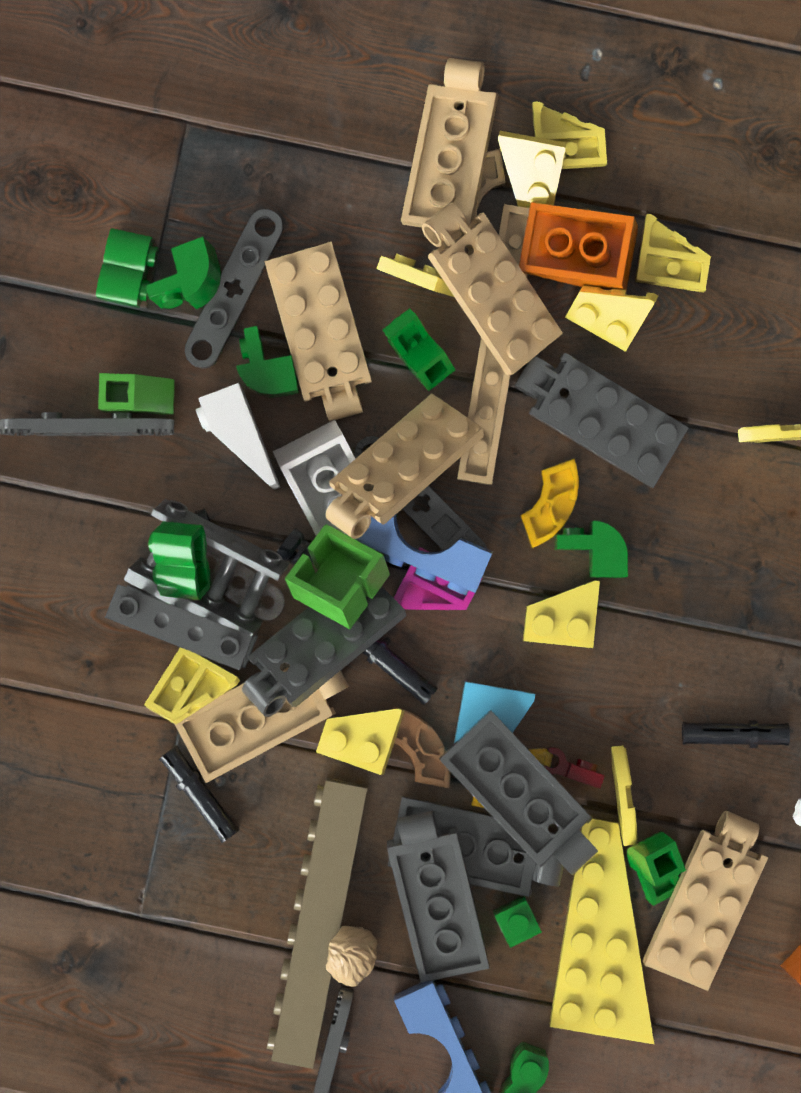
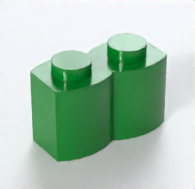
[96,228,159,308]
[148,521,210,600]
[499,1041,549,1093]

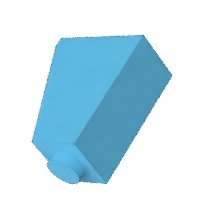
[454,681,535,743]

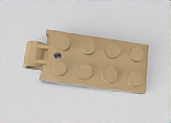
[401,58,499,228]
[422,203,563,375]
[264,242,372,422]
[326,393,484,539]
[175,668,349,783]
[642,811,768,991]

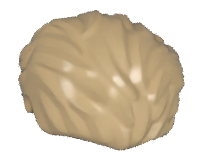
[326,926,378,987]

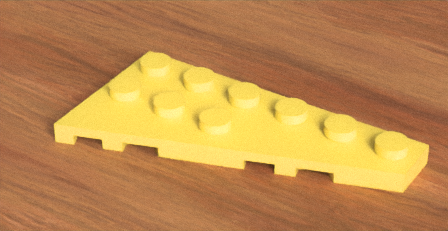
[549,818,654,1044]

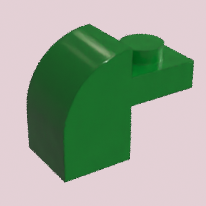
[146,236,221,310]
[382,308,456,391]
[236,326,299,398]
[555,521,628,578]
[627,831,686,906]

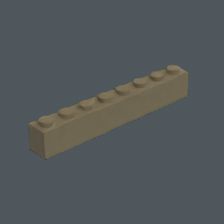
[267,778,368,1069]

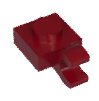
[542,747,605,789]

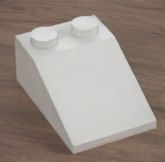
[196,383,281,490]
[273,420,355,536]

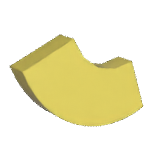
[738,424,801,443]
[611,745,637,846]

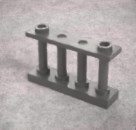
[124,499,290,639]
[105,584,258,670]

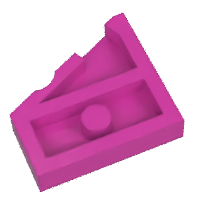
[394,547,482,610]

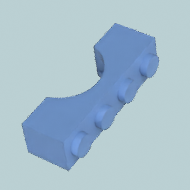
[346,515,493,595]
[394,980,492,1093]

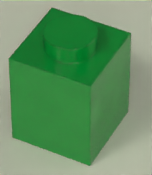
[493,896,542,948]

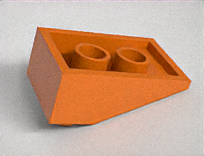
[519,202,638,291]

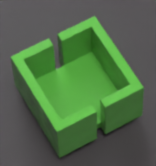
[285,524,390,629]

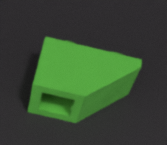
[98,373,175,415]

